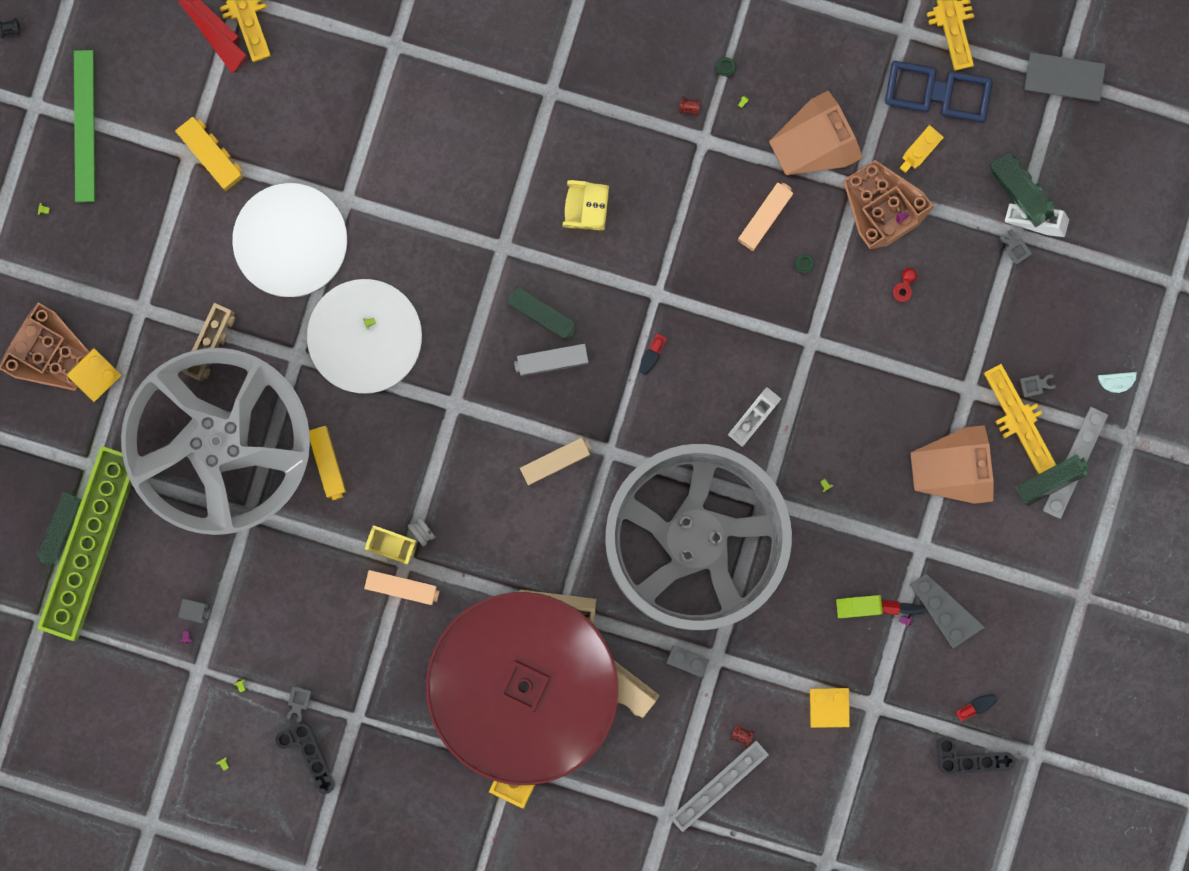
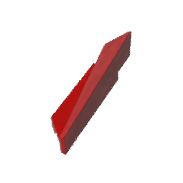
[178,0,248,73]

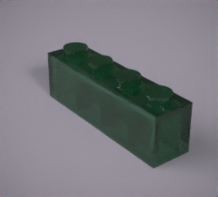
[990,152,1055,228]

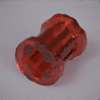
[679,96,701,116]
[730,724,754,748]

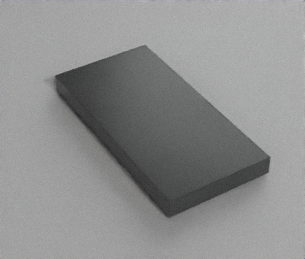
[1024,52,1105,102]

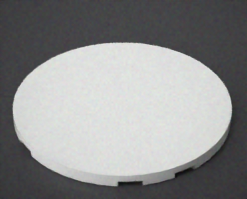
[233,183,347,297]
[307,279,422,394]

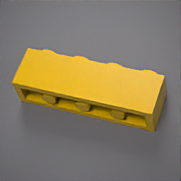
[175,117,244,192]

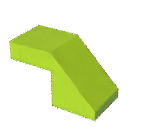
[836,595,883,618]

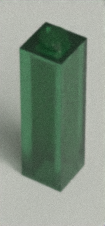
[507,287,576,340]
[1016,454,1089,507]
[36,492,82,566]

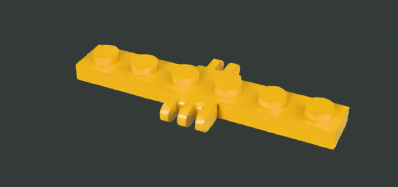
[220,0,271,63]
[927,0,974,71]
[984,364,1056,474]

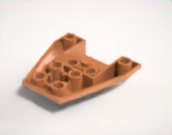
[769,91,863,176]
[843,160,934,249]
[0,302,89,391]
[910,425,994,504]

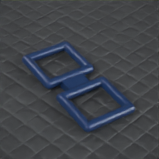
[885,60,993,122]

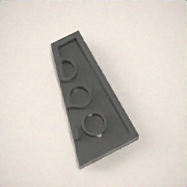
[910,574,985,649]

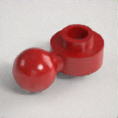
[893,268,917,302]

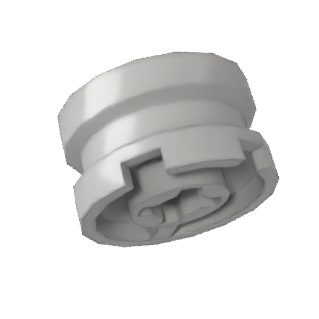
[408,516,436,547]

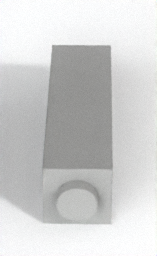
[514,344,588,376]

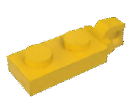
[899,125,944,174]

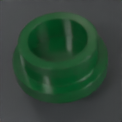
[716,57,735,77]
[795,254,814,273]

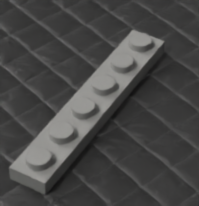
[1042,407,1108,519]
[669,740,769,832]

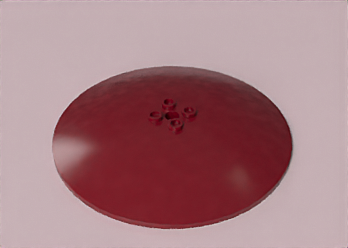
[426,592,619,785]

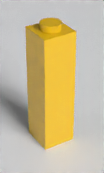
[309,426,347,500]

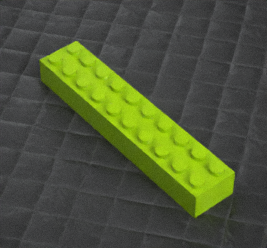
[37,446,132,641]

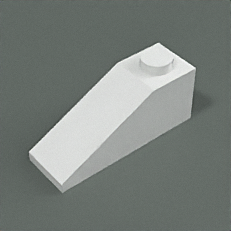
[1005,204,1069,237]
[728,387,781,447]

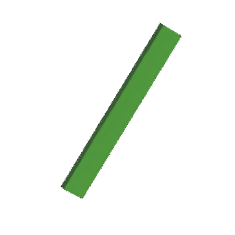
[74,50,95,203]

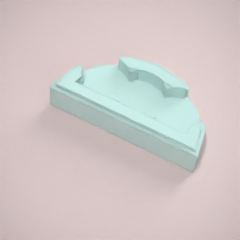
[1098,372,1137,393]

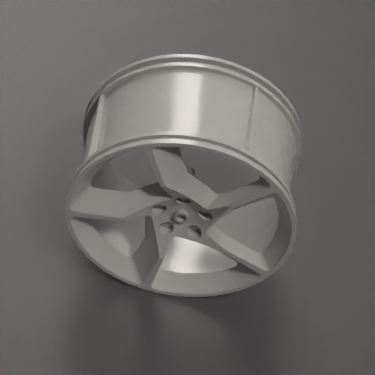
[121,348,310,535]
[605,444,792,630]

